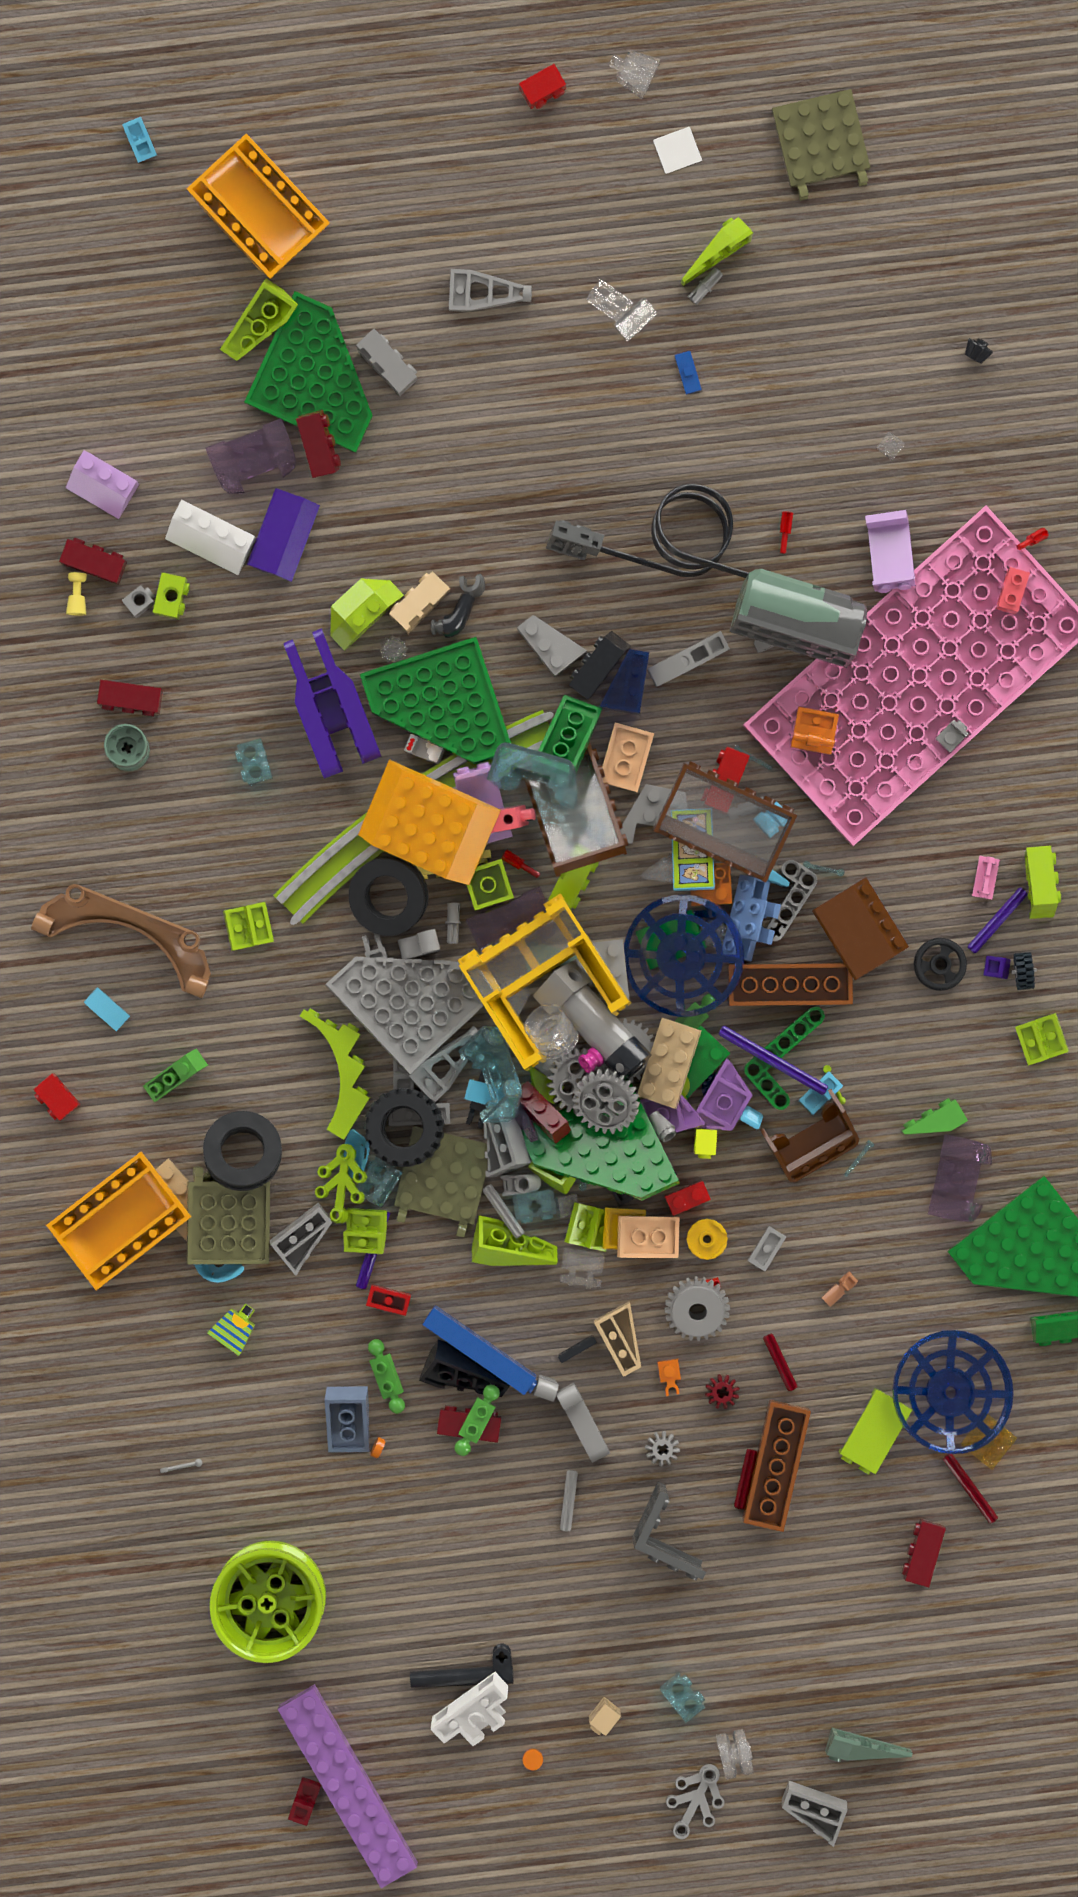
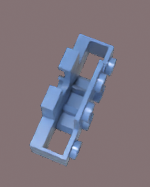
[721,874,781,961]

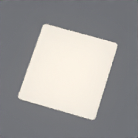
[653,127,702,174]

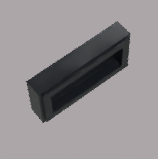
[558,1335,597,1364]

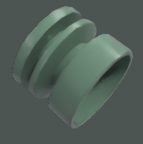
[104,724,150,772]

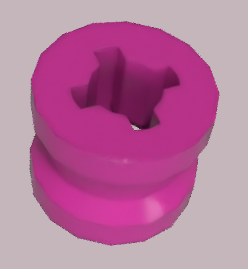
[578,1047,604,1073]

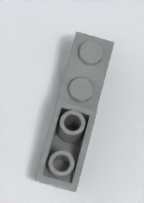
[647,631,730,687]

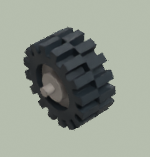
[1012,952,1037,990]

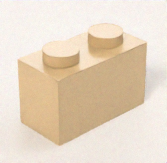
[589,1697,621,1736]

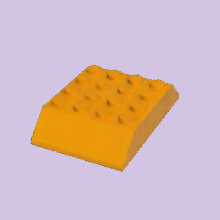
[187,133,330,279]
[358,760,501,885]
[46,1151,191,1290]

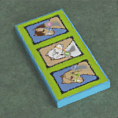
[671,808,715,891]

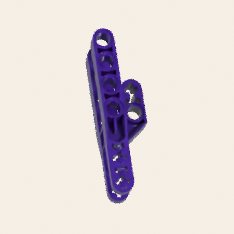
[283,628,382,779]

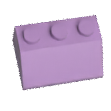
[66,450,139,519]

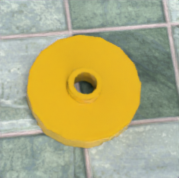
[686,1219,728,1260]

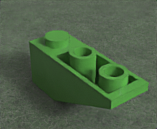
[143,1048,208,1103]
[901,1098,968,1134]

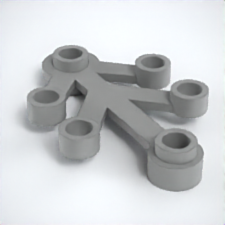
[666,1764,724,1839]

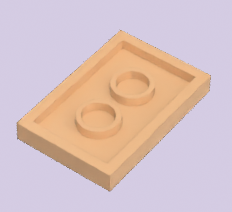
[602,722,654,793]
[617,1216,680,1258]

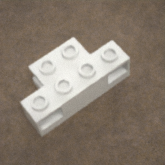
[431,1672,508,1746]

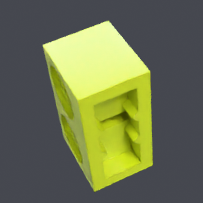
[693,1128,717,1159]

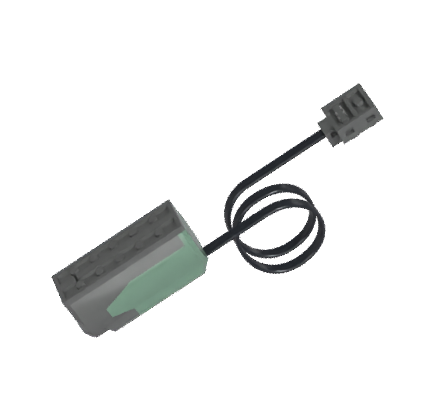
[546,484,867,668]

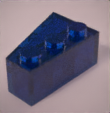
[599,649,650,715]

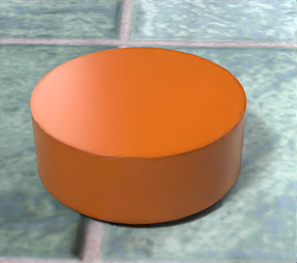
[370,1437,386,1459]
[523,1748,543,1770]

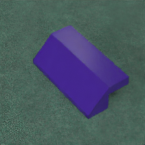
[247,488,320,582]

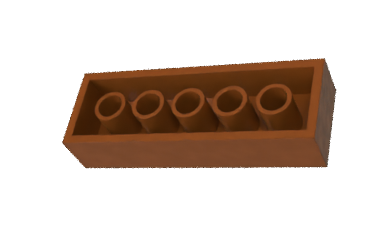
[728,963,853,1006]
[742,1400,811,1532]

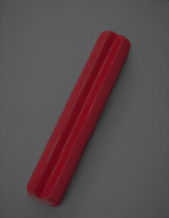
[763,1333,797,1391]
[734,1449,757,1510]

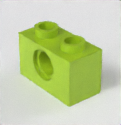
[153,572,190,620]

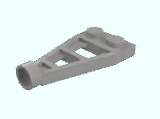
[449,269,532,312]
[406,1026,484,1102]

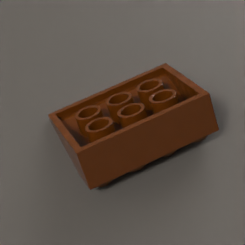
[812,877,909,980]

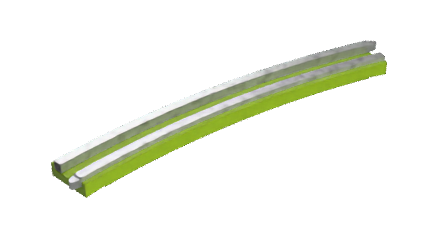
[273,710,554,925]

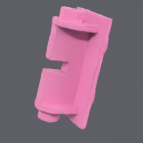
[972,856,1000,900]

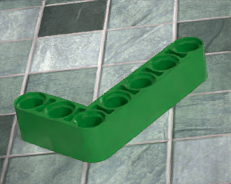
[743,1007,825,1110]

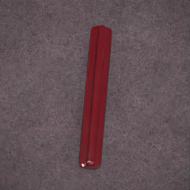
[943,1453,998,1524]

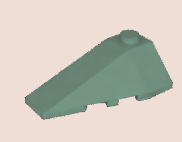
[825,1728,913,1762]

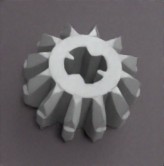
[645,1431,680,1466]

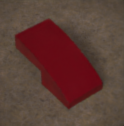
[288,1777,321,1826]

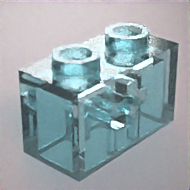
[512,1189,557,1223]

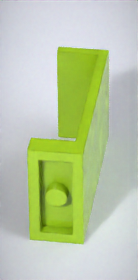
[838,1388,912,1475]

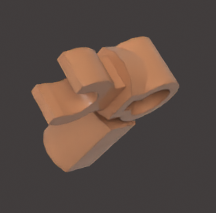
[821,1271,858,1307]

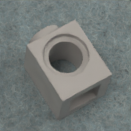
[122,585,155,618]

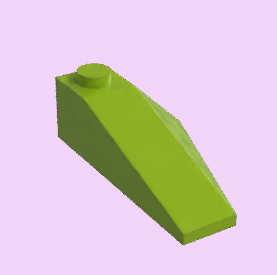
[681,217,753,286]

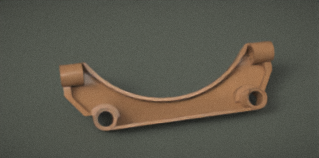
[31,884,211,998]

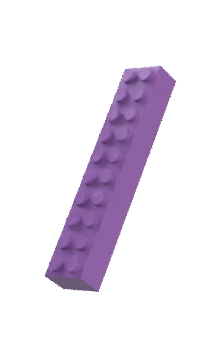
[278,1684,418,1888]

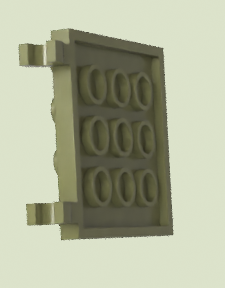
[772,89,870,201]
[394,1126,488,1237]
[186,1167,270,1264]

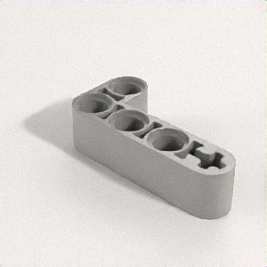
[766,860,817,941]
[397,929,440,959]
[556,1383,611,1463]

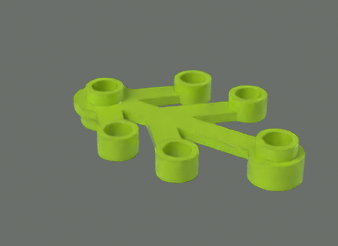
[315,1144,367,1224]

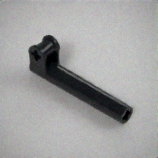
[410,1643,514,1688]

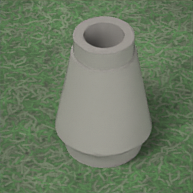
[649,1111,676,1142]

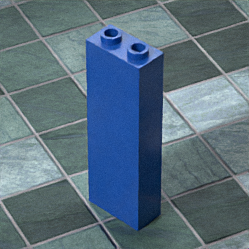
[422,1305,537,1395]

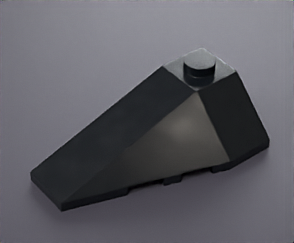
[419,1339,510,1397]

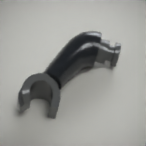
[431,574,485,638]

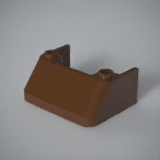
[760,1089,859,1182]

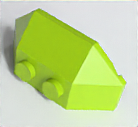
[330,578,404,651]

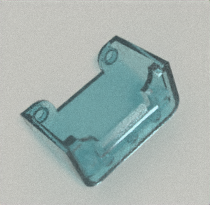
[487,743,578,809]
[459,1026,522,1122]

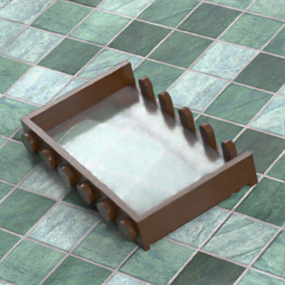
[519,742,629,877]
[653,761,798,883]

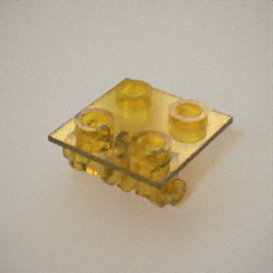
[960,1412,1017,1470]

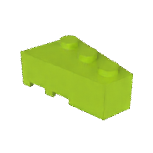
[548,844,599,910]
[1025,846,1061,919]

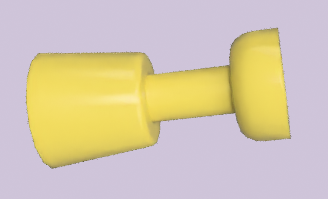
[66,572,87,616]

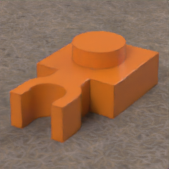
[657,1358,681,1396]

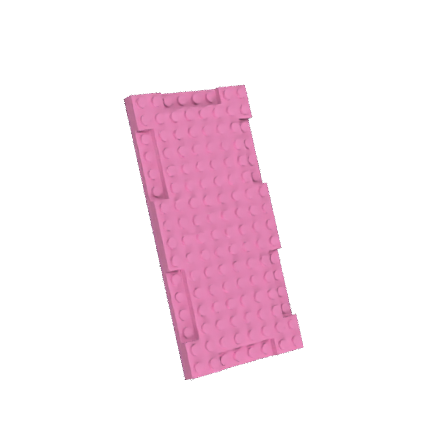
[743,506,1078,847]

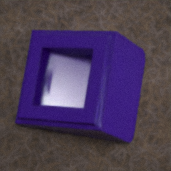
[983,955,1011,979]

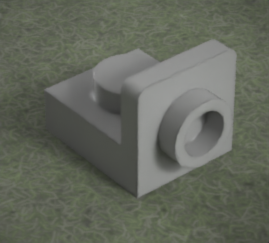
[935,720,969,753]

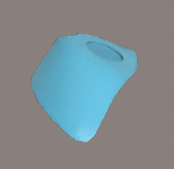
[344,1129,370,1178]
[194,1264,244,1283]

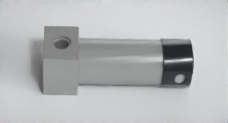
[533,958,652,1081]

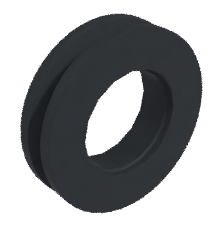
[349,856,429,936]
[203,1111,282,1191]

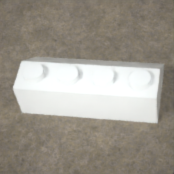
[165,500,256,575]

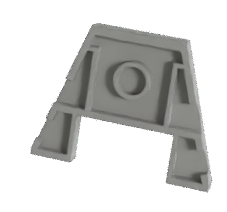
[620,784,688,844]

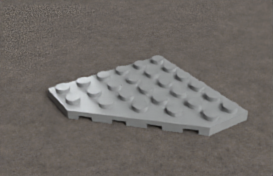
[325,956,493,1075]

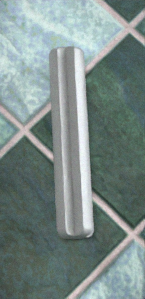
[483,1184,524,1238]
[560,1470,578,1531]

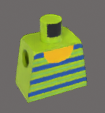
[207,1303,255,1356]

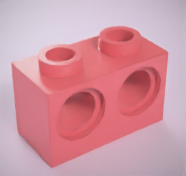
[995,567,1030,615]

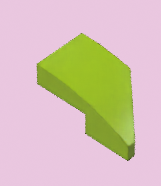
[528,1066,564,1104]

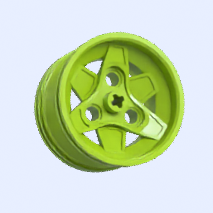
[210,1541,326,1663]

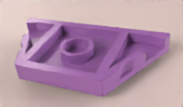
[693,1058,753,1131]
[640,1094,705,1133]

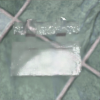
[560,1248,605,1289]

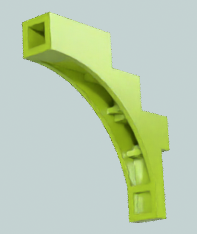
[300,1008,370,1140]

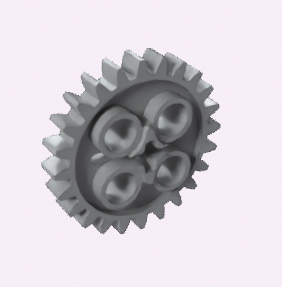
[546,1048,611,1114]
[572,1069,640,1134]

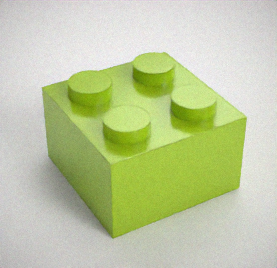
[467,859,514,911]

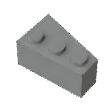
[270,1203,332,1276]

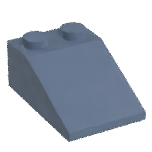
[325,1386,370,1452]

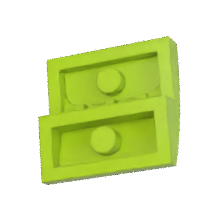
[223,902,274,951]
[1015,1013,1069,1066]
[564,1202,607,1252]
[343,1208,387,1254]

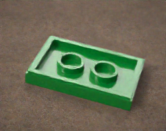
[636,909,707,970]

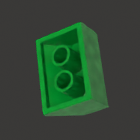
[1030,1311,1078,1346]

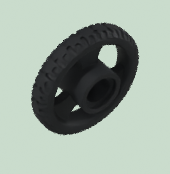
[914,938,967,991]

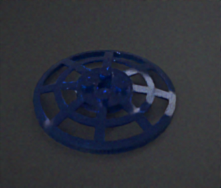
[624,894,744,1017]
[892,1330,1014,1454]

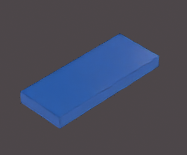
[674,351,702,395]

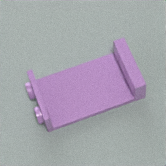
[865,510,916,593]
[453,761,513,843]

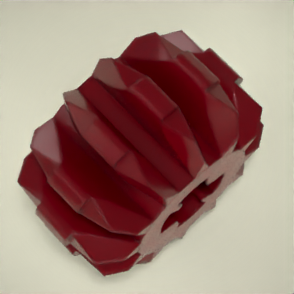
[705,1374,740,1409]

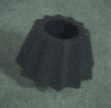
[965,338,993,364]

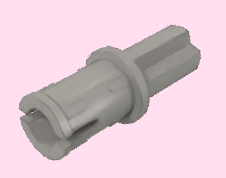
[687,268,723,305]
[445,903,461,944]

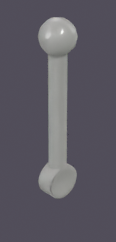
[160,1459,202,1473]

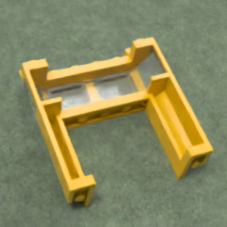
[457,893,631,1071]

